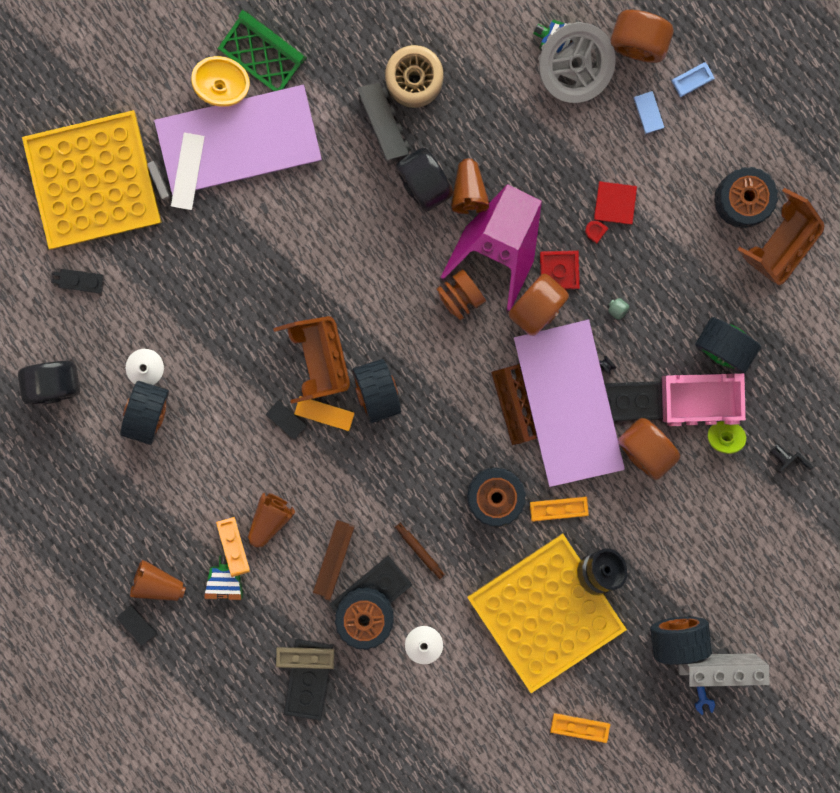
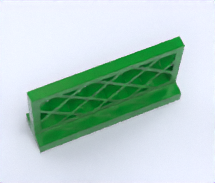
[218,10,307,91]

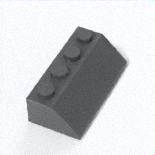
[357,83,411,165]

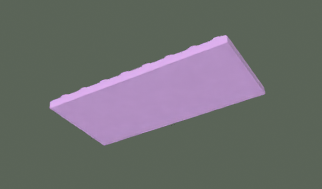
[154,85,322,195]
[514,320,625,487]

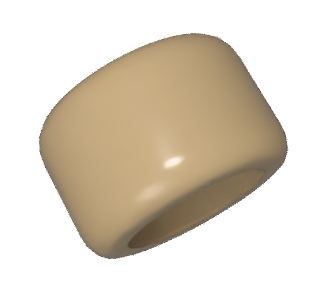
[385,45,443,108]

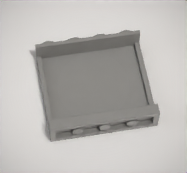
[678,653,769,687]

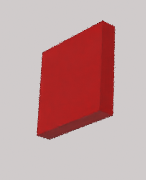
[594,181,637,225]
[540,251,580,290]

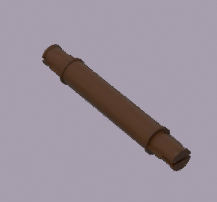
[394,522,445,580]

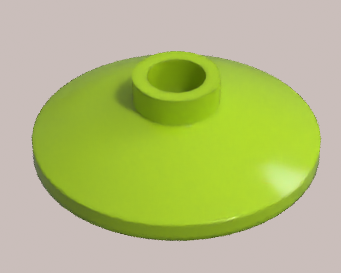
[707,421,746,454]

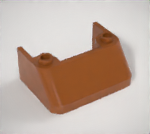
[737,188,824,285]
[273,316,350,404]

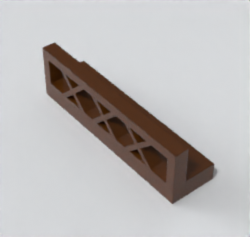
[491,364,538,445]
[313,520,355,601]

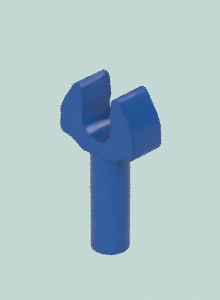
[695,686,715,715]

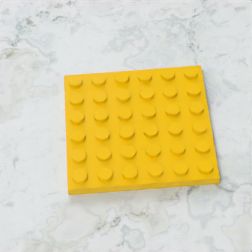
[22,110,162,250]
[467,533,627,693]

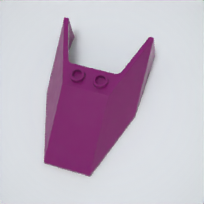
[440,184,542,312]

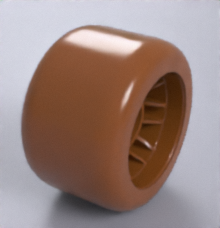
[610,10,674,63]
[508,274,569,336]
[618,418,680,480]

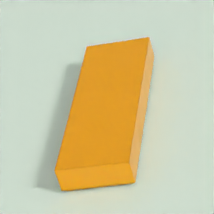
[294,396,355,431]
[529,496,589,521]
[216,517,250,577]
[550,713,610,743]

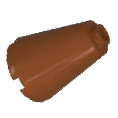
[451,158,489,214]
[248,493,295,548]
[130,560,186,601]

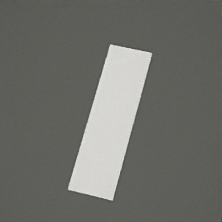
[171,132,205,210]

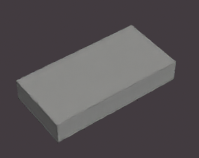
[147,161,171,201]

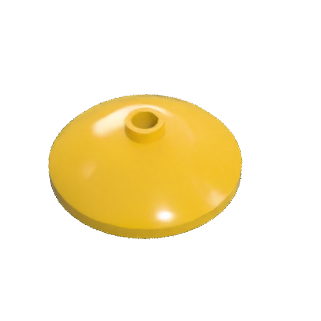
[191,56,250,107]

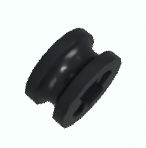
[599,356,616,375]

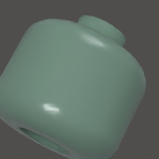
[608,298,630,320]

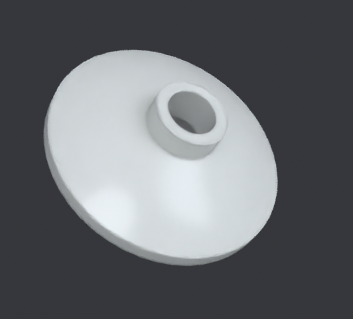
[126,349,164,385]
[405,626,443,664]

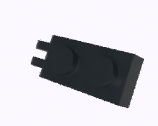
[51,269,104,294]

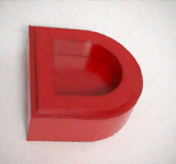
[585,221,608,244]

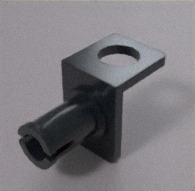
[770,444,814,473]

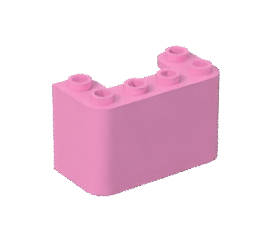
[662,373,746,426]

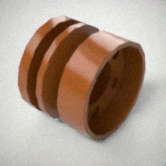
[436,269,486,320]

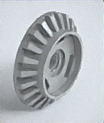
[538,22,616,103]

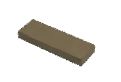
[276,647,335,669]

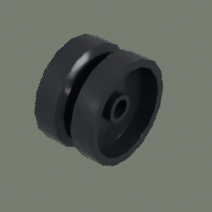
[577,548,628,595]

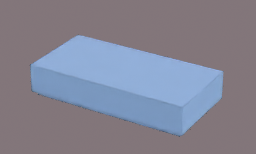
[671,62,715,97]
[634,91,664,134]

